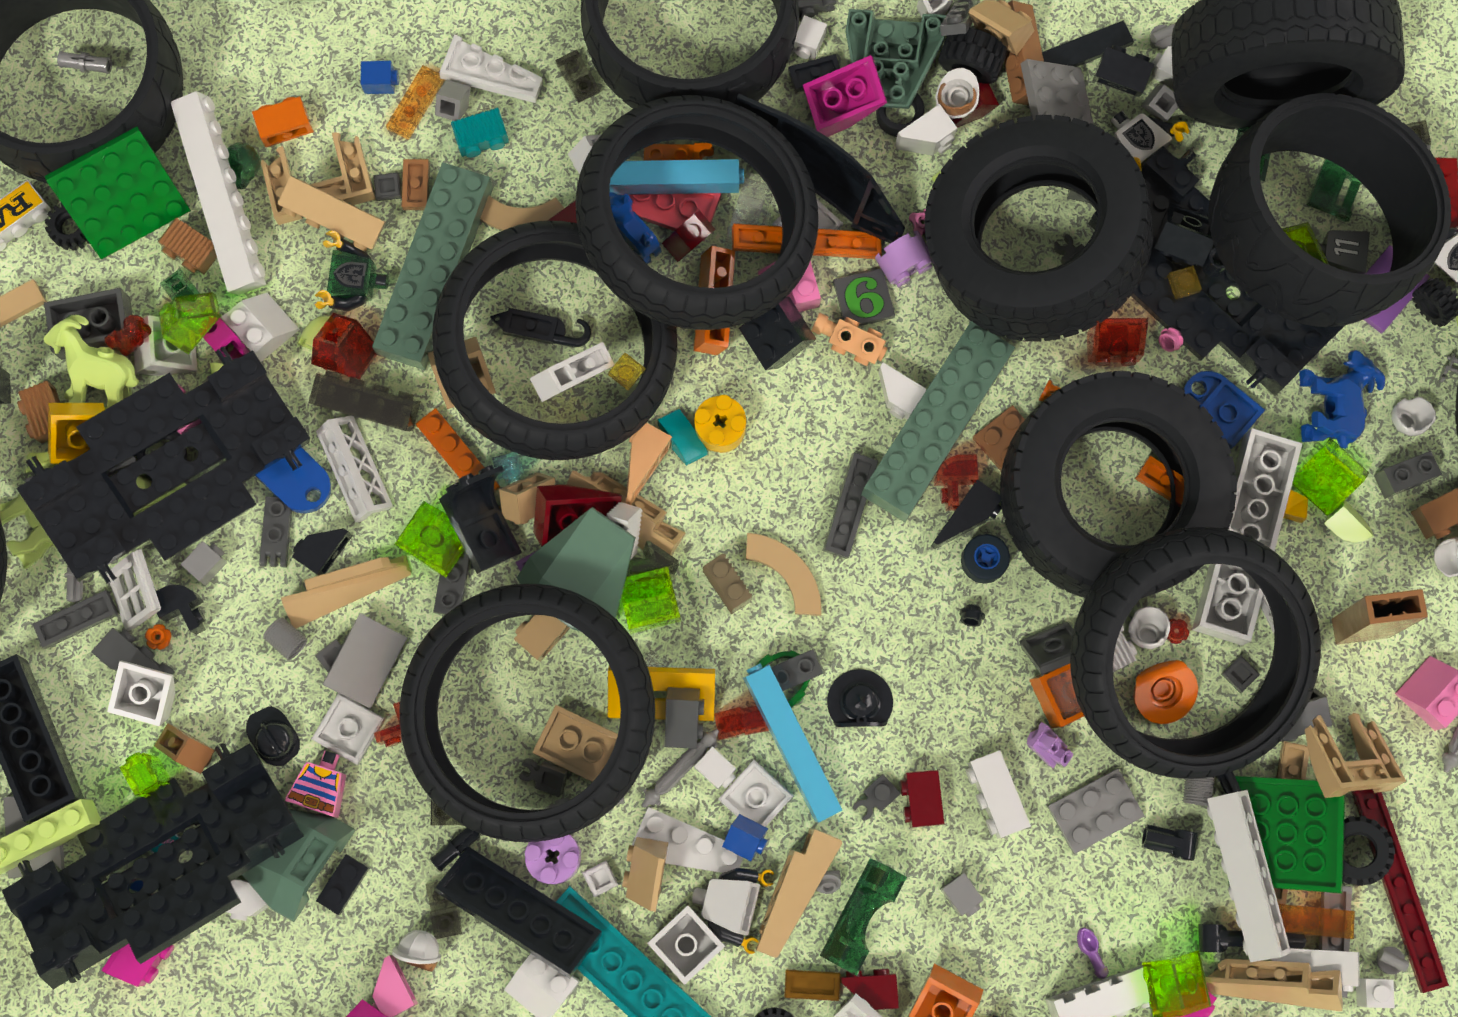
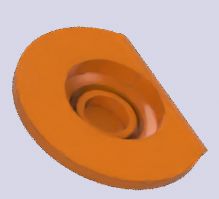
[1133,660,1198,724]

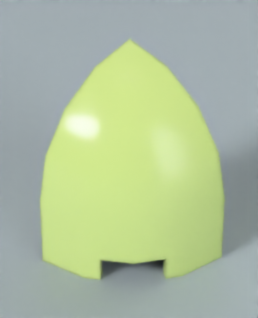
[297,316,337,354]
[1324,500,1374,542]

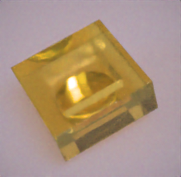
[1167,266,1202,299]
[608,353,646,391]

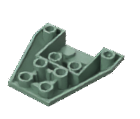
[845,9,946,109]
[517,507,636,632]
[242,809,356,922]

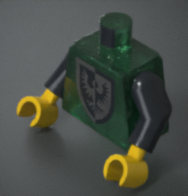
[315,230,389,312]

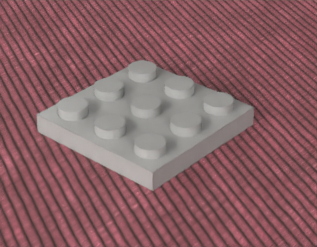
[1020,59,1094,125]

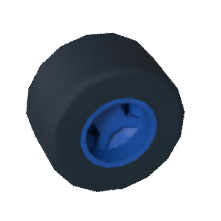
[961,534,1010,584]

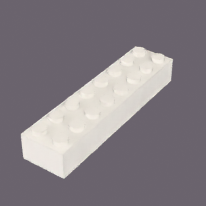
[1192,428,1303,646]

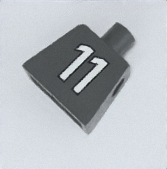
[1306,230,1370,274]

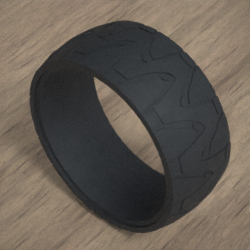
[0,0,183,184]
[581,0,799,109]
[1208,93,1451,327]

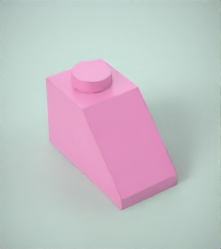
[372,955,418,1017]

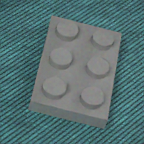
[1047,769,1145,854]

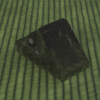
[625,541,679,582]

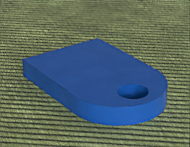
[1183,371,1265,449]
[256,447,331,514]

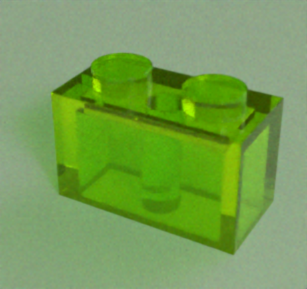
[119,752,171,798]

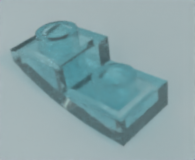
[492,452,526,484]

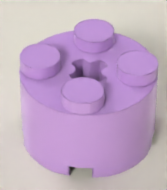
[875,231,932,288]
[525,835,581,884]

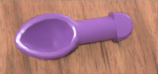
[1077,927,1109,979]

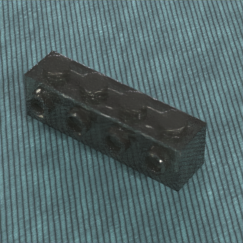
[308,370,421,431]

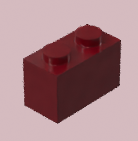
[900,770,945,828]

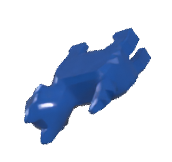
[609,192,662,264]

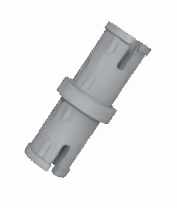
[57,51,112,74]

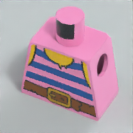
[285,751,346,818]

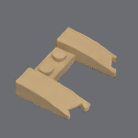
[261,132,376,225]
[1305,713,1406,798]

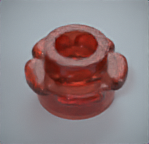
[1167,618,1189,644]

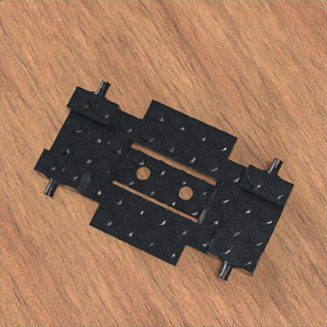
[1088,146,1345,396]
[16,347,310,584]
[2,743,304,990]

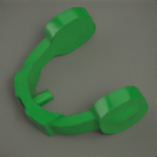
[756,650,810,708]

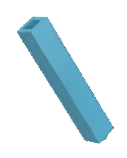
[610,159,744,195]
[743,663,842,823]

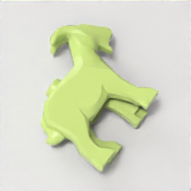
[43,315,139,410]
[0,452,57,569]

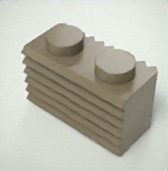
[703,554,752,615]

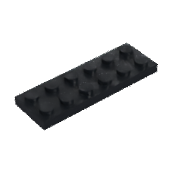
[435,846,602,979]

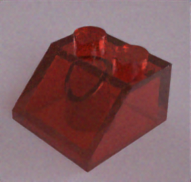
[1087,318,1148,366]

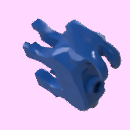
[1299,350,1385,449]

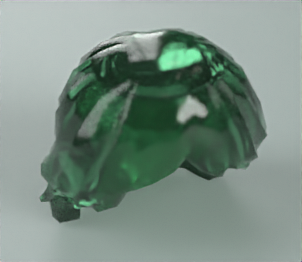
[227,142,261,190]

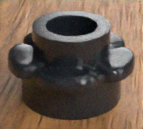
[959,604,985,627]

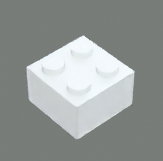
[647,905,725,985]

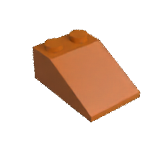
[907,963,983,1017]

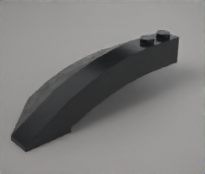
[735,94,905,244]

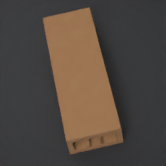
[1331,589,1428,645]

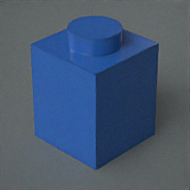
[361,61,399,94]
[722,814,768,861]

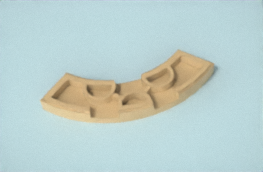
[480,195,564,231]
[746,533,821,616]

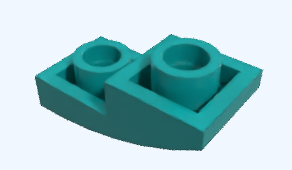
[658,409,708,466]

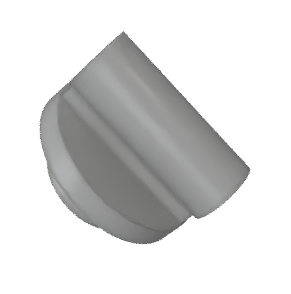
[1150,24,1175,49]
[816,870,841,894]
[1376,947,1409,974]

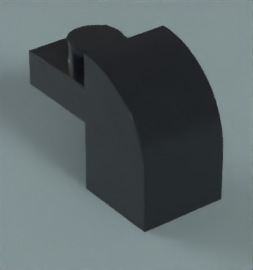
[156,585,206,635]

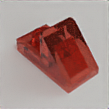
[714,706,769,740]

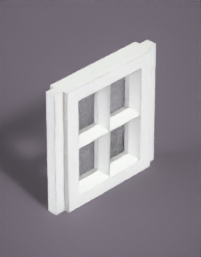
[107,549,161,631]

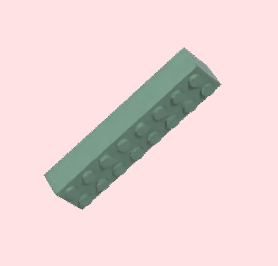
[372,162,493,370]
[861,321,1015,522]

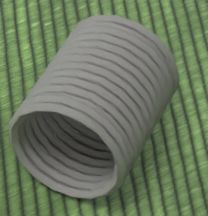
[263,617,307,660]
[1182,776,1215,806]

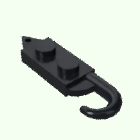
[490,308,591,348]

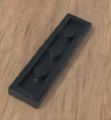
[1042,20,1134,67]

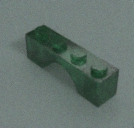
[820,858,907,976]

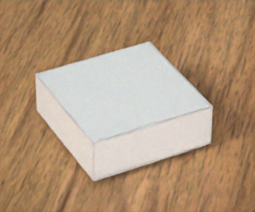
[582,860,619,897]

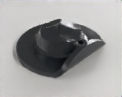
[827,669,893,727]

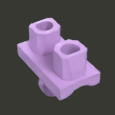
[1027,722,1073,768]

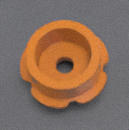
[145,624,171,650]

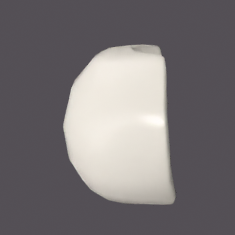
[1391,396,1436,436]
[1434,537,1458,577]
[1128,606,1170,649]

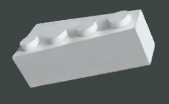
[1045,964,1164,1017]

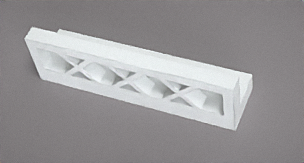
[316,415,393,523]

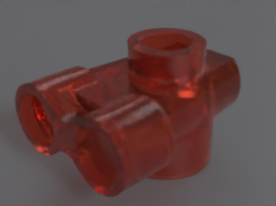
[105,315,151,356]

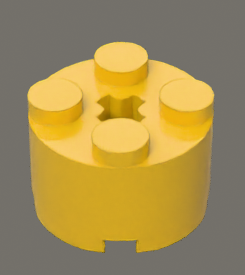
[694,395,746,453]

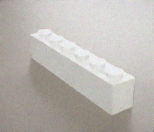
[1207,790,1291,962]

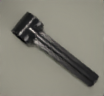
[1198,924,1306,953]

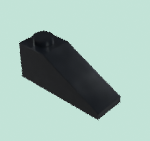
[931,479,1002,549]

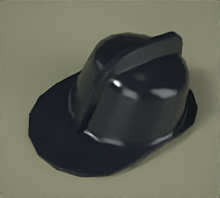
[246,706,300,766]

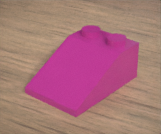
[803,55,887,137]

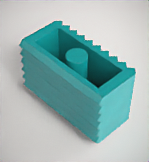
[451,108,509,158]

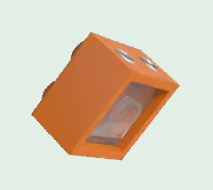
[1029,664,1084,728]

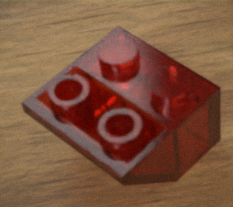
[311,313,377,379]

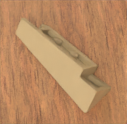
[567,471,685,565]
[281,555,411,629]
[756,828,842,958]
[1199,959,1343,1011]

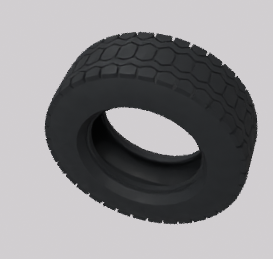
[1171,0,1405,131]
[925,115,1153,342]
[1000,371,1237,598]

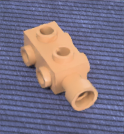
[811,313,887,366]

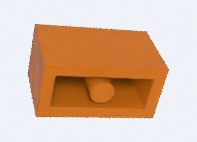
[252,96,313,147]

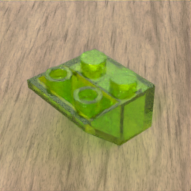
[1292,438,1369,516]
[621,566,681,634]

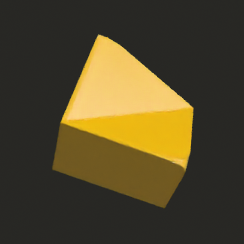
[1283,490,1308,523]

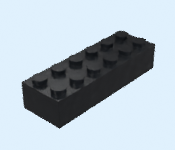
[0,654,84,824]

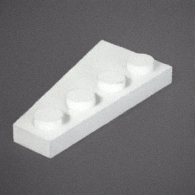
[439,34,543,103]
[632,807,743,873]

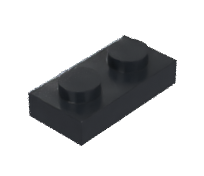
[788,54,840,93]
[316,854,370,915]

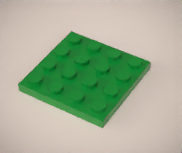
[44,126,191,259]
[1228,776,1345,894]

